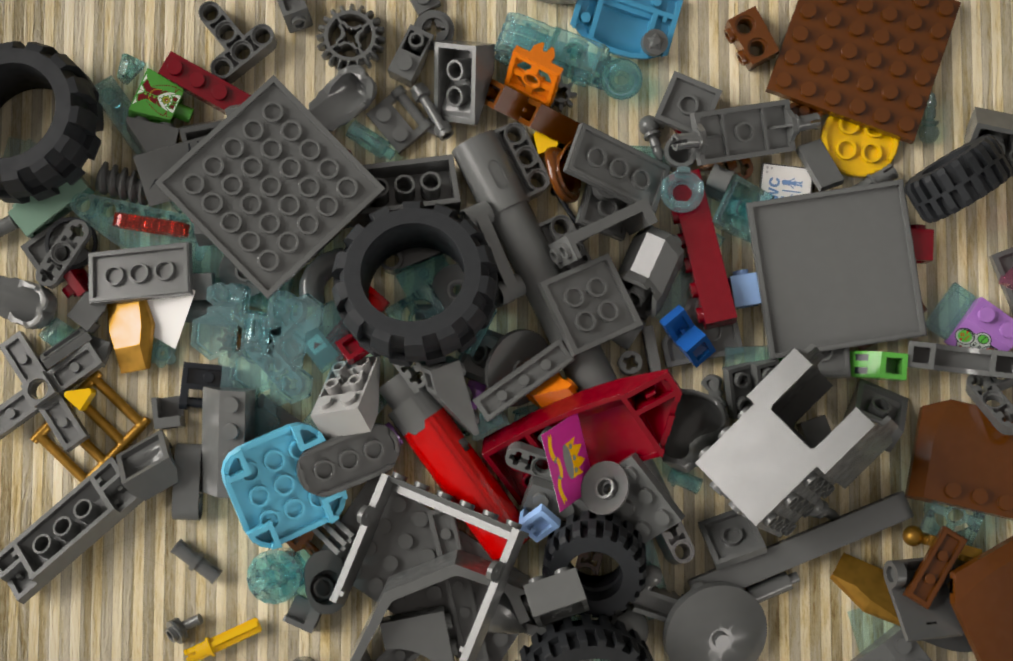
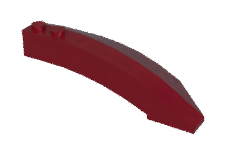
[482,369,682,505]

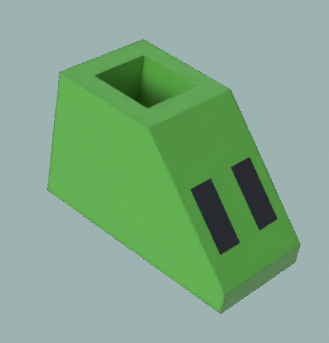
[849,351,908,382]

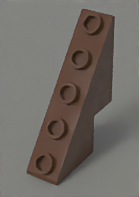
[484,79,580,145]

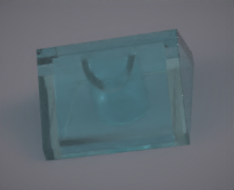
[712,174,775,243]

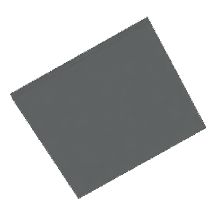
[745,179,927,359]

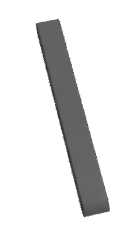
[687,491,914,588]

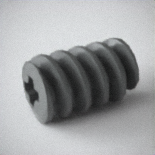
[95,161,148,206]

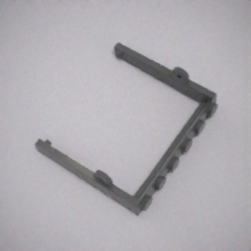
[330,471,529,661]

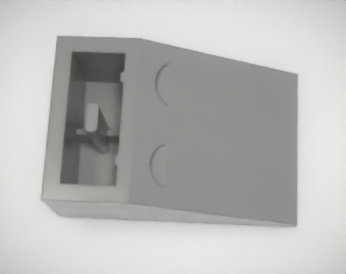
[310,356,381,439]

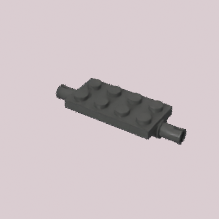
[671,99,821,166]

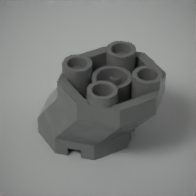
[618,225,684,320]

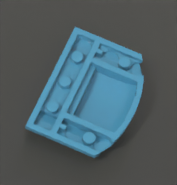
[570,0,683,60]

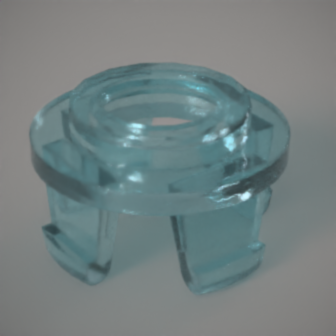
[661,166,704,213]

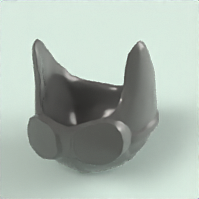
[660,389,730,473]

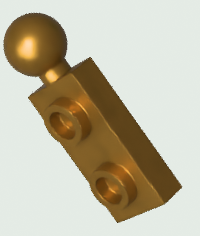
[902,525,982,562]

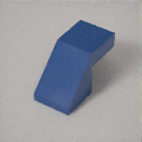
[659,304,716,368]

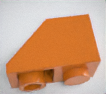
[526,372,578,408]

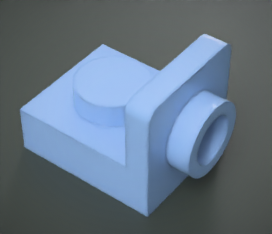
[519,504,561,543]

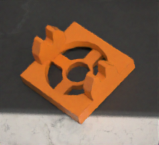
[504,42,564,108]

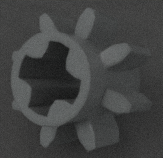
[550,78,577,112]

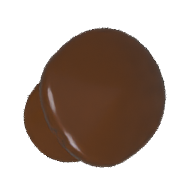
[545,140,581,203]

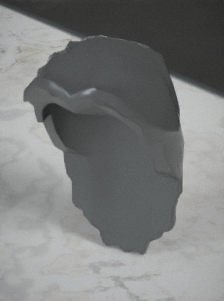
[308,65,377,132]
[0,276,58,329]

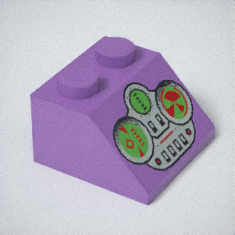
[944,297,1013,351]

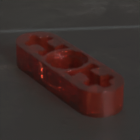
[112,212,190,238]

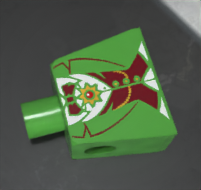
[128,68,194,124]

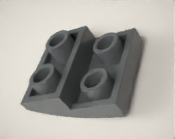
[723,359,779,420]

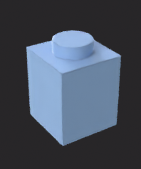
[728,269,761,309]

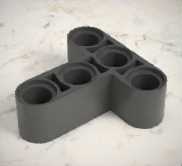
[198,1,278,84]

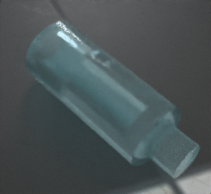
[346,120,396,160]

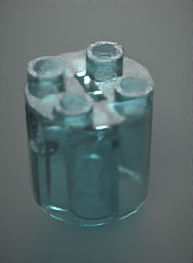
[247,547,306,604]

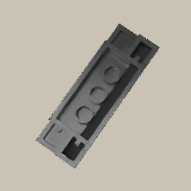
[0,456,144,604]

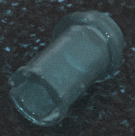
[667,469,703,494]

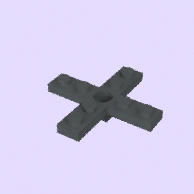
[0,331,106,452]

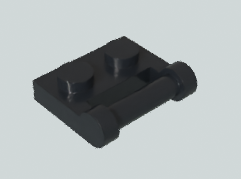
[179,362,237,410]

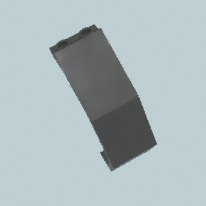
[350,549,531,661]

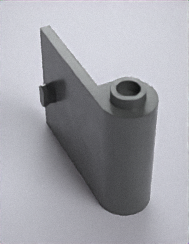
[883,557,964,642]

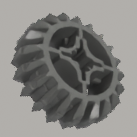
[316,3,386,71]

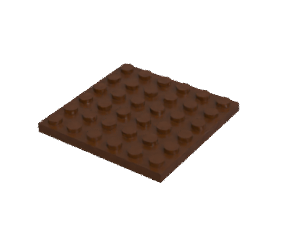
[765,0,961,144]

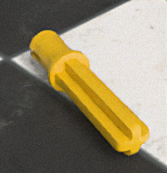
[184,618,262,661]

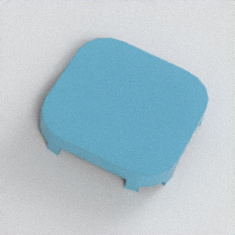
[221,422,348,550]

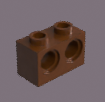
[724,6,780,71]

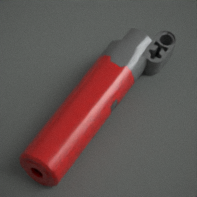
[379,361,530,561]

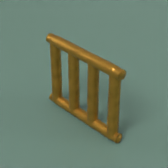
[30,370,151,485]

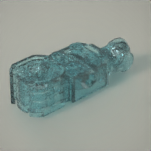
[494,12,643,100]

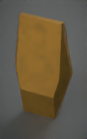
[107,300,155,374]
[830,553,900,626]

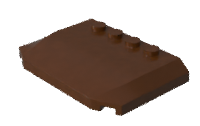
[905,399,1013,520]
[950,536,1013,661]

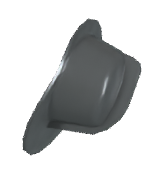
[304,550,344,614]

